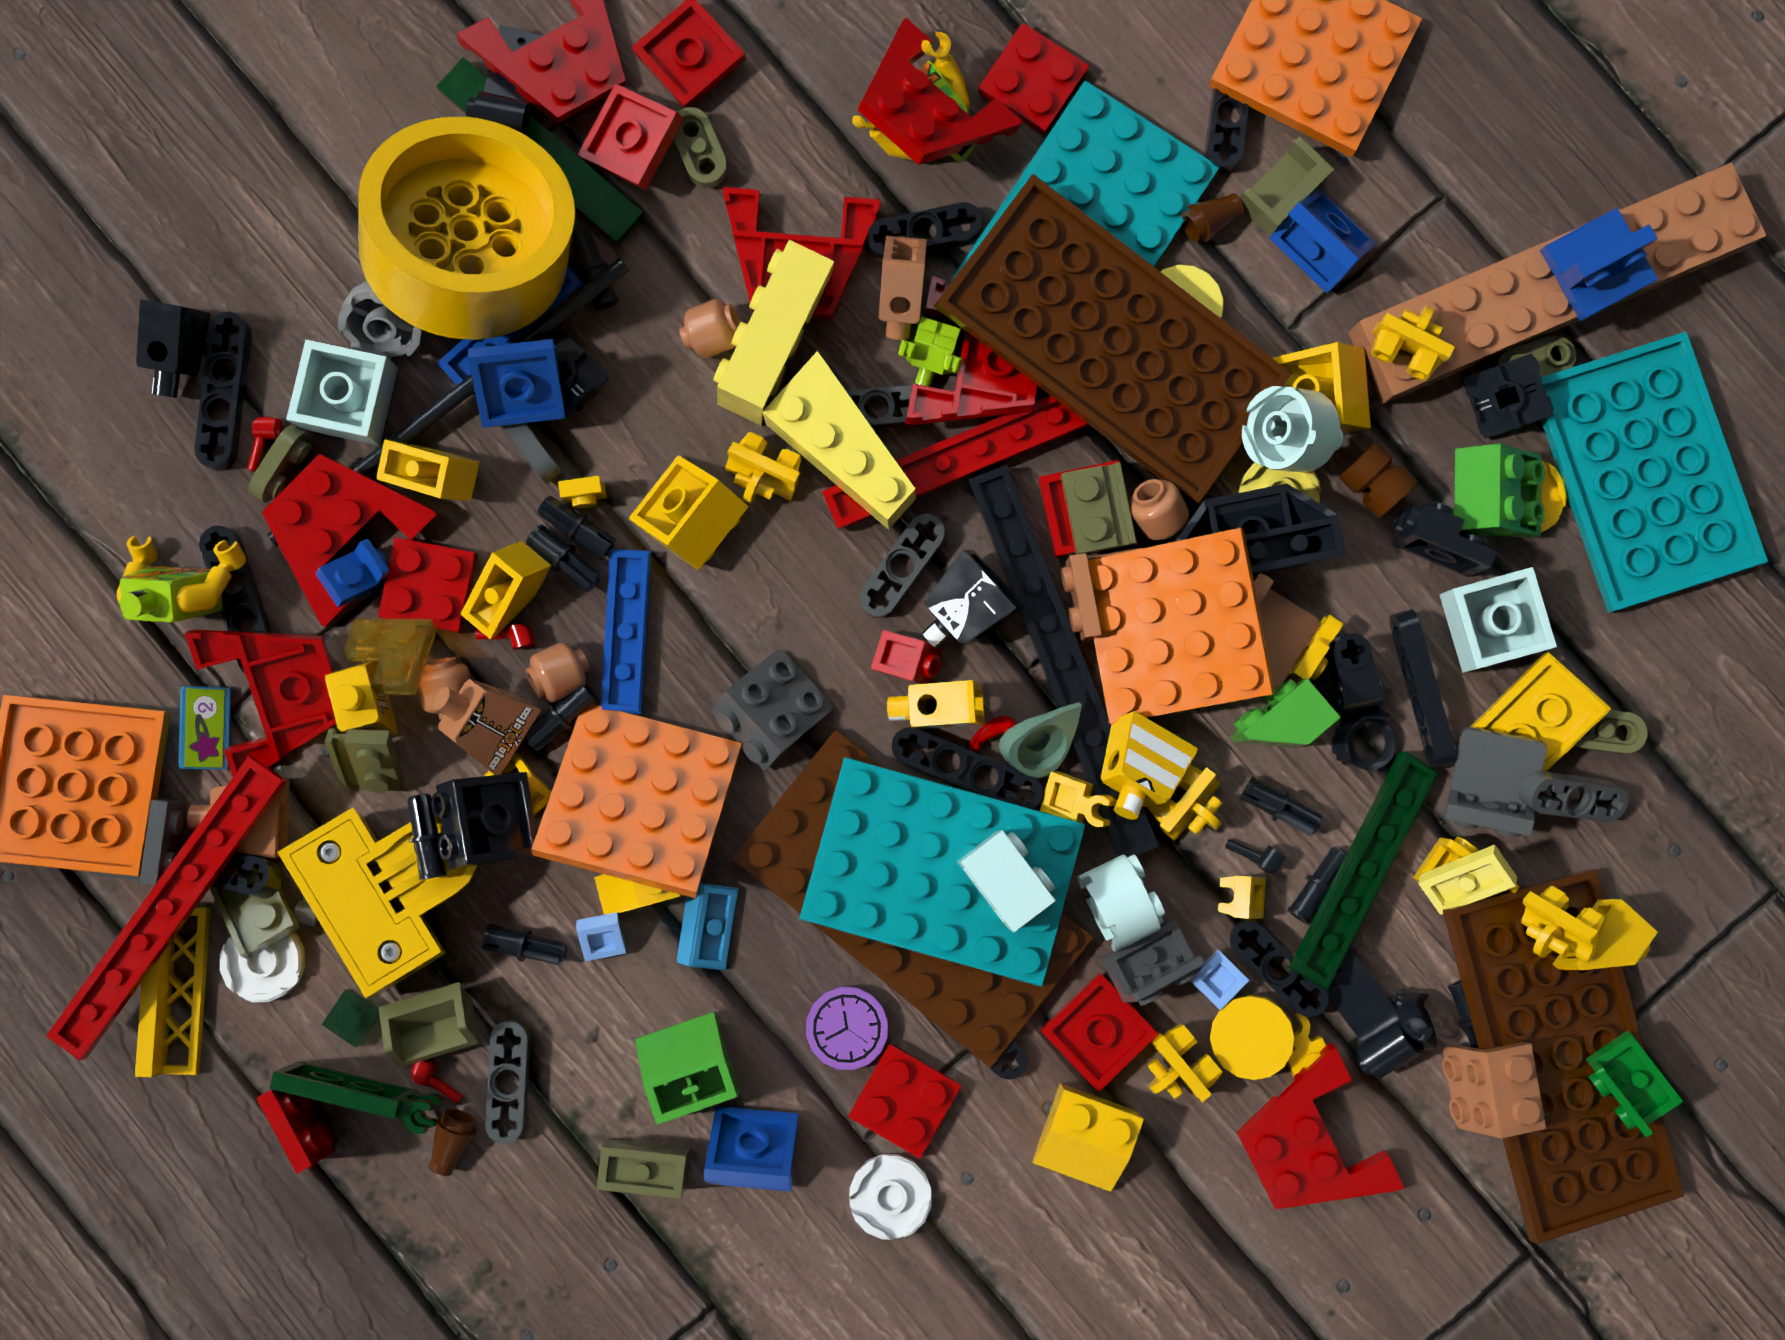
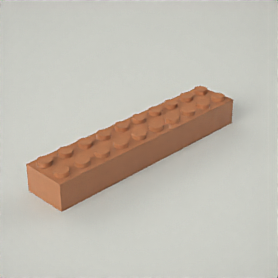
[1348,162,1766,406]

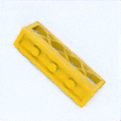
[135,907,211,1078]

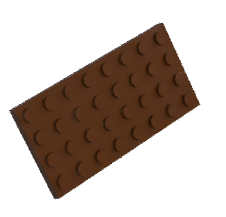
[934,174,1292,505]
[732,730,1093,1068]
[1443,869,1684,1244]

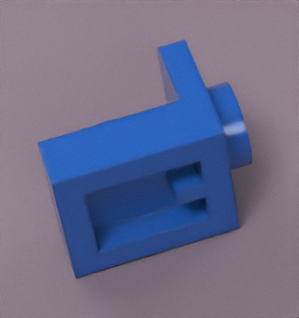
[316,539,389,608]

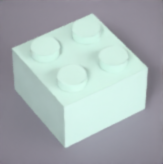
[286,339,398,446]
[1439,567,1557,673]
[957,830,1055,933]

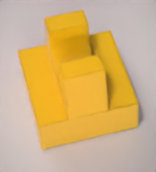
[1218,875,1266,919]

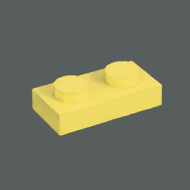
[1418,845,1517,915]

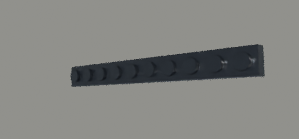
[968,465,1159,857]

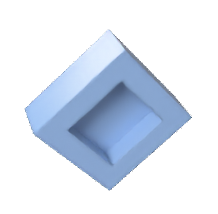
[576,912,626,962]
[1190,950,1249,1010]

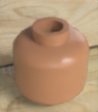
[679,299,741,358]
[1129,479,1189,540]
[525,642,590,702]
[416,657,471,720]

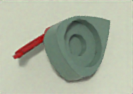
[969,702,1082,778]

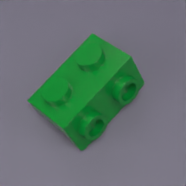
[1586,1030,1683,1138]

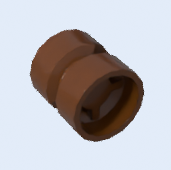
[1338,440,1418,518]

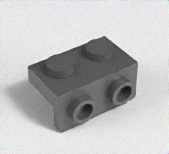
[1100,919,1206,1006]

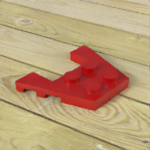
[457,0,626,124]
[857,18,1023,165]
[723,187,881,319]
[905,276,1037,425]
[261,454,439,627]
[184,629,336,777]
[1236,1043,1405,1210]

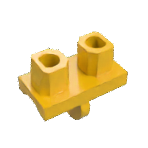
[1371,305,1455,381]
[725,432,802,504]
[1148,765,1223,841]
[1521,886,1604,963]
[1147,1024,1223,1103]

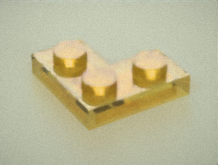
[343,619,437,695]

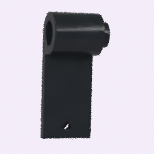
[465,25,544,135]
[1327,945,1424,1079]

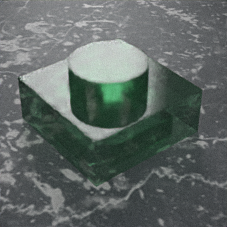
[321,988,380,1048]

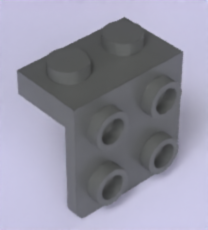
[710,650,832,772]
[1445,727,1547,837]
[93,799,186,886]

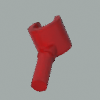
[247,417,282,472]
[475,624,536,650]
[410,1059,462,1103]

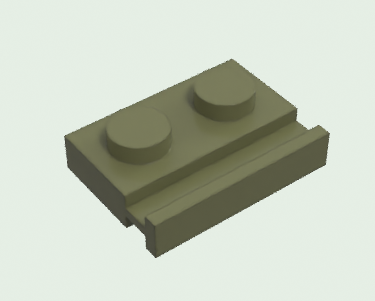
[1060,462,1136,555]
[325,729,404,793]
[210,856,300,959]

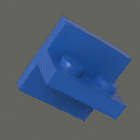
[1269,188,1377,293]
[1540,208,1658,322]
[468,339,565,428]
[704,1106,798,1192]

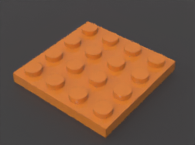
[1208,0,1422,158]
[1088,528,1275,724]
[0,695,171,877]
[531,704,742,898]

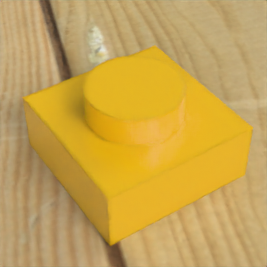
[558,476,607,509]

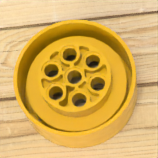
[358,117,575,340]

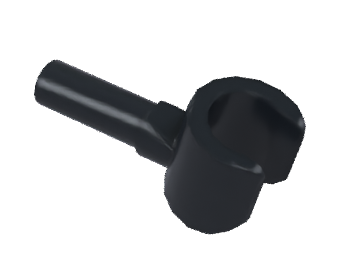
[1225,839,1285,873]

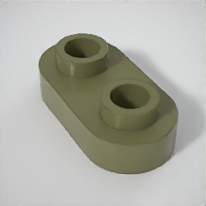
[673,107,728,188]
[1493,335,1576,391]
[248,425,311,503]
[1573,710,1648,754]

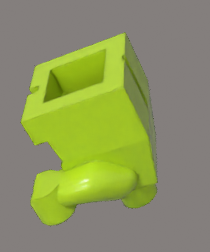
[898,316,963,387]

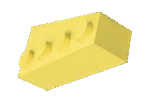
[713,240,834,426]
[762,351,916,530]

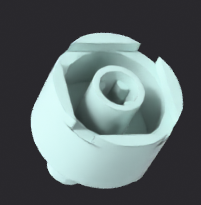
[1242,386,1343,473]
[1077,854,1165,952]

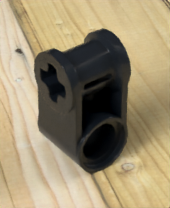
[1324,633,1384,715]

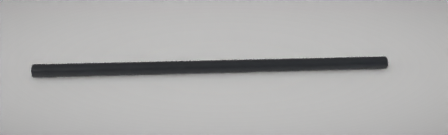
[267,258,630,547]

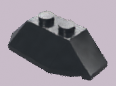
[1175,483,1346,576]

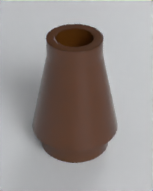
[1181,193,1244,243]
[428,1109,477,1176]

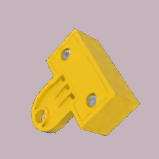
[277,807,478,998]

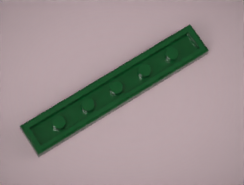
[436,57,644,245]
[1288,751,1439,990]

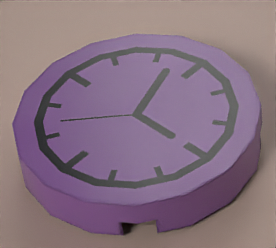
[806,986,888,1070]

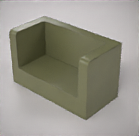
[1240,137,1334,237]
[379,982,479,1068]
[596,1139,691,1199]

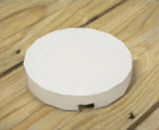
[220,932,305,1002]
[849,1154,931,1240]

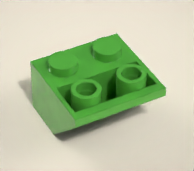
[1454,443,1545,537]
[1229,678,1341,748]
[635,1011,741,1125]

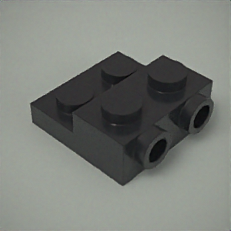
[1392,502,1498,577]
[431,772,537,870]

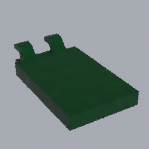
[269,1061,444,1134]

